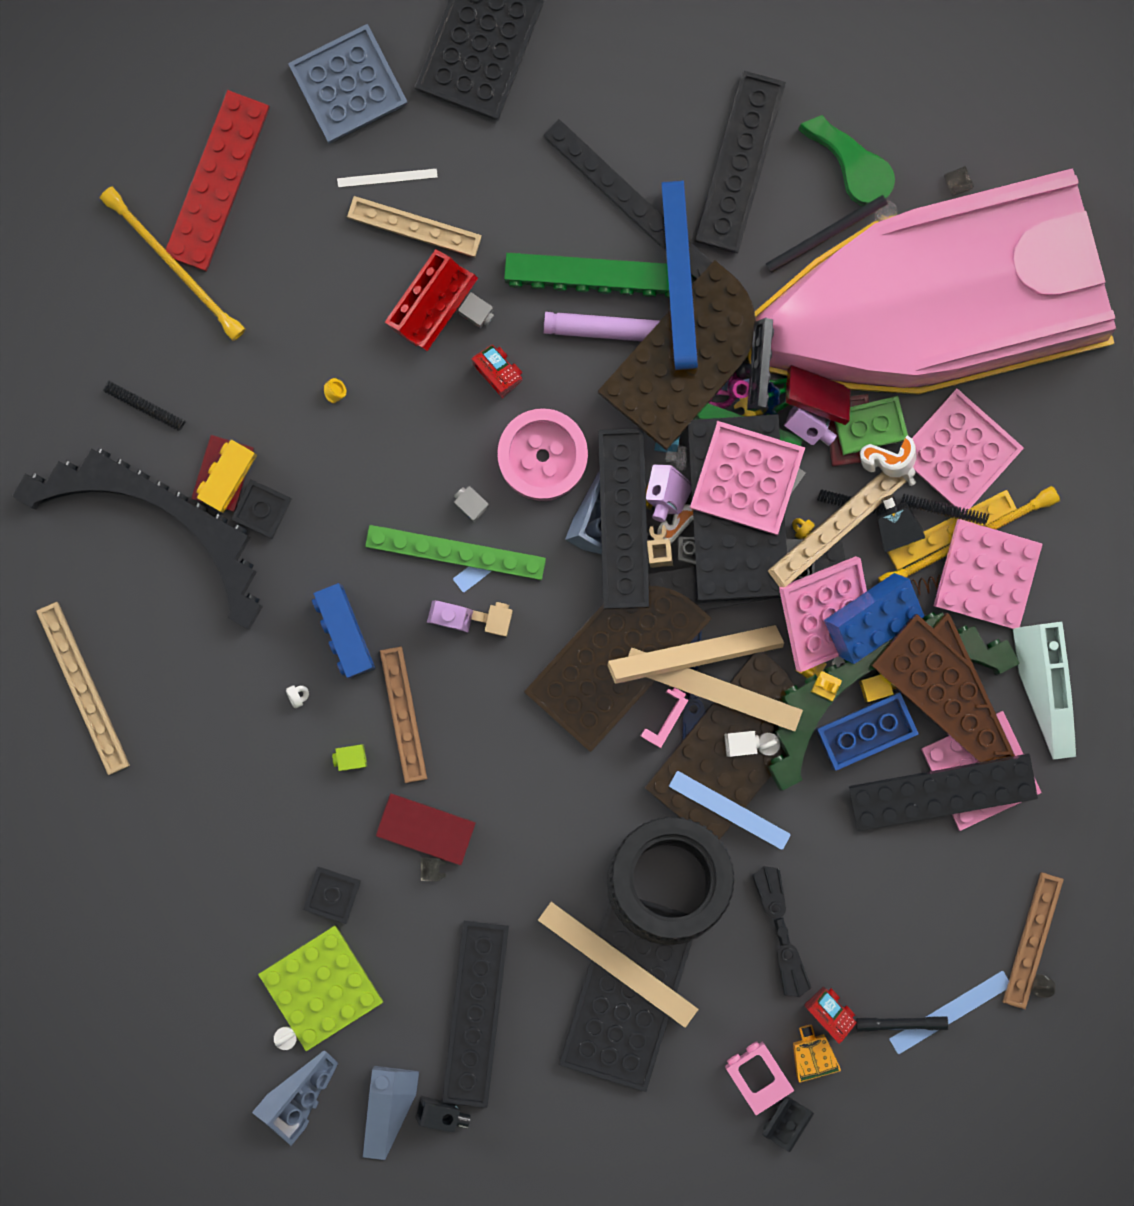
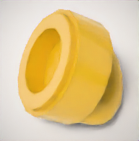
[324,378,347,403]
[792,518,815,539]

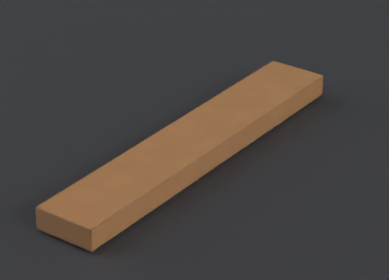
[380,646,428,783]
[1002,872,1064,1009]

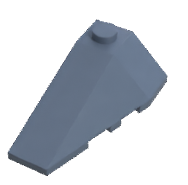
[565,470,602,554]
[252,1051,338,1146]
[363,1066,419,1160]

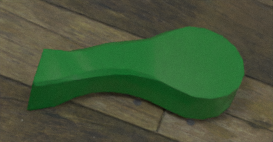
[798,115,895,206]

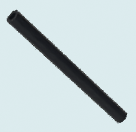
[766,195,888,273]

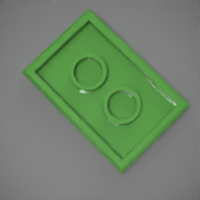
[834,396,908,456]

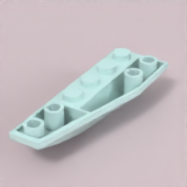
[1013,622,1076,759]

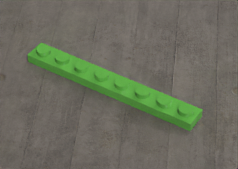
[365,525,546,580]

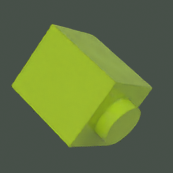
[332,744,367,771]

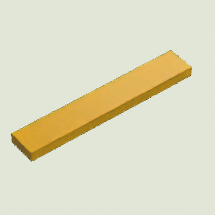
[887,490,1017,570]

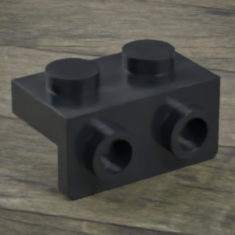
[762,1096,814,1152]

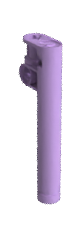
[544,312,660,341]

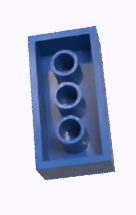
[824,573,924,664]
[312,583,376,679]
[815,693,919,771]

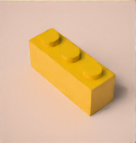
[197,440,257,513]

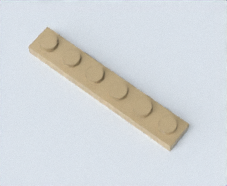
[347,196,482,258]

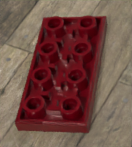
[376,793,476,865]

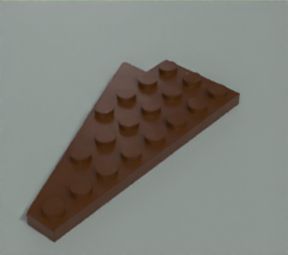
[871,613,1015,762]

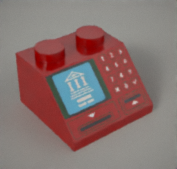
[472,344,522,399]
[804,987,856,1044]

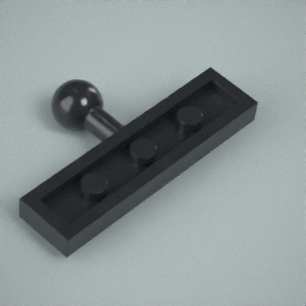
[736,318,774,412]

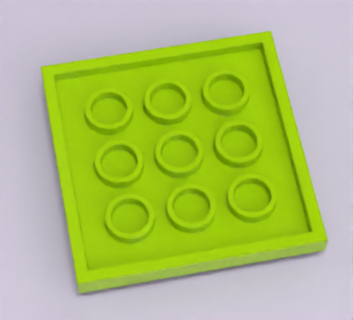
[258,925,383,1051]

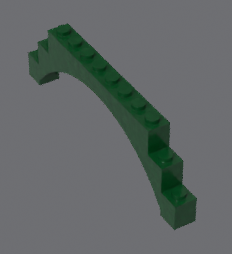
[767,611,1020,791]

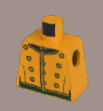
[793,1025,841,1082]

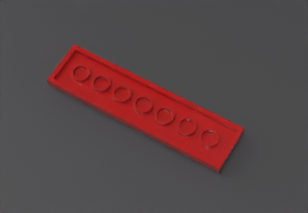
[166,90,270,272]

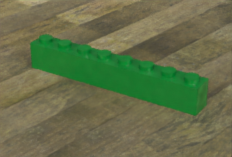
[504,253,670,298]

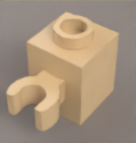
[647,525,673,568]
[471,602,513,637]

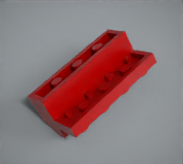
[385,249,478,351]

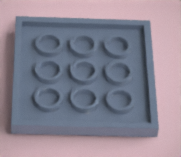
[288,24,408,144]

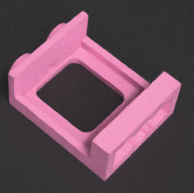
[640,688,688,748]
[725,1042,794,1115]

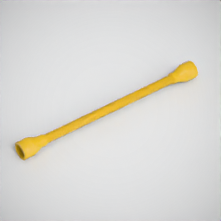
[100,187,246,341]
[878,486,1060,583]

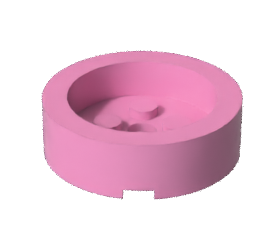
[498,409,588,501]

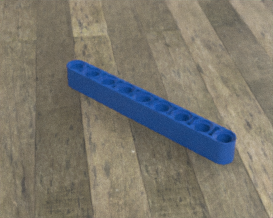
[662,180,698,370]

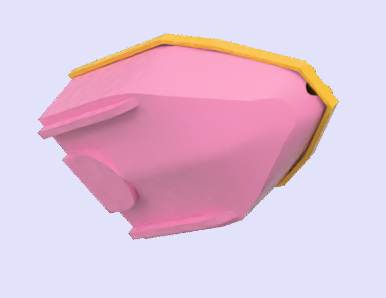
[747,168,1116,395]

